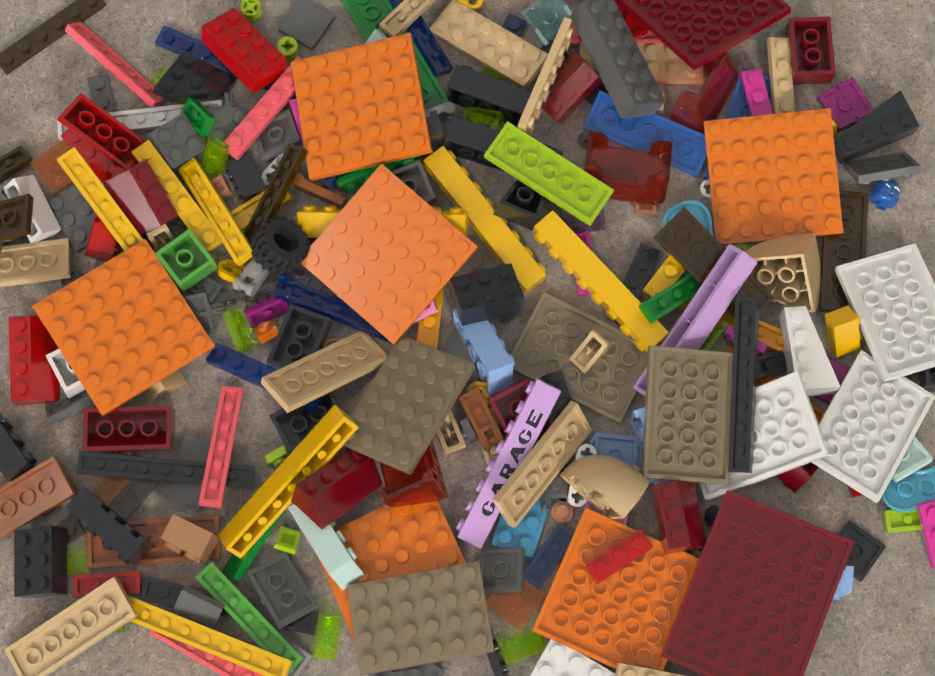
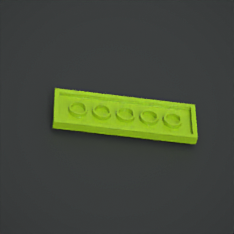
[484,121,614,226]

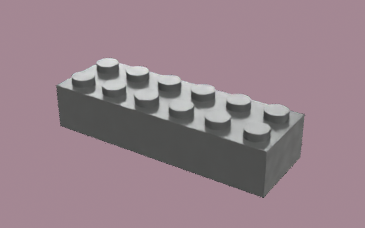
[570,0,666,119]

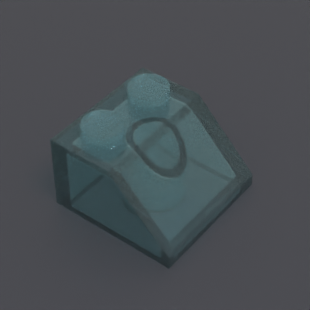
[521,0,574,45]

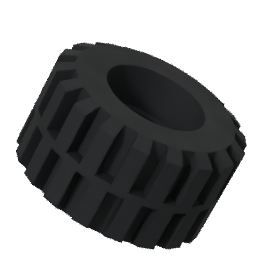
[250,216,310,275]

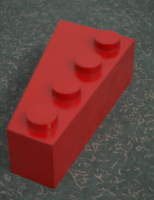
[85,165,126,262]

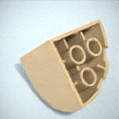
[745,233,821,312]
[559,454,649,519]

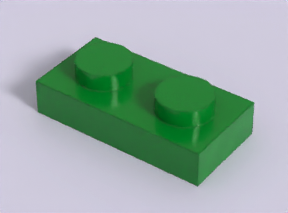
[180,97,216,136]

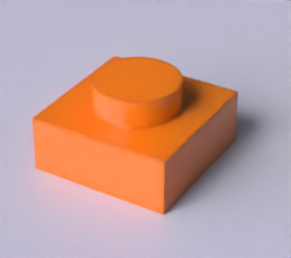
[254,320,279,344]

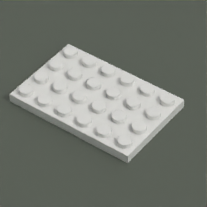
[835,243,935,382]
[812,350,935,503]
[700,371,829,501]

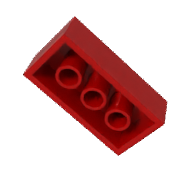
[202,8,286,93]

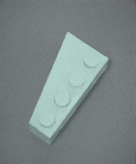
[288,504,365,590]

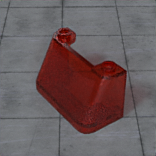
[669,51,738,135]
[584,131,672,205]
[380,440,448,508]

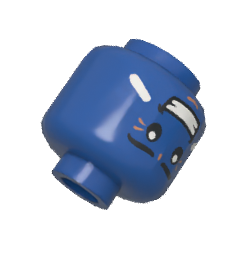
[870,179,901,210]

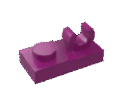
[243,292,289,329]

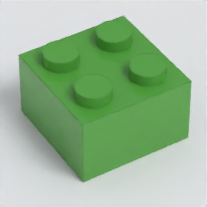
[155,229,218,293]

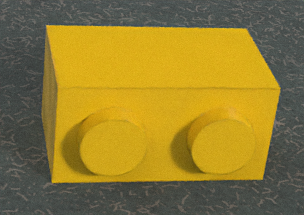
[825,305,862,358]

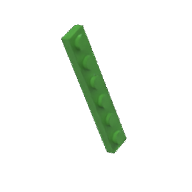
[195,562,303,674]

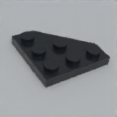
[153,51,238,102]

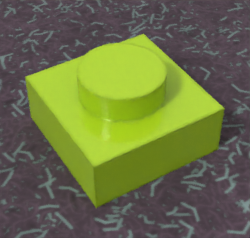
[264,445,289,467]
[274,526,302,554]

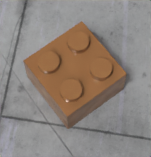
[161,514,219,564]

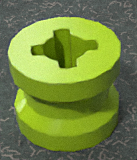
[240,0,262,22]
[277,36,299,61]

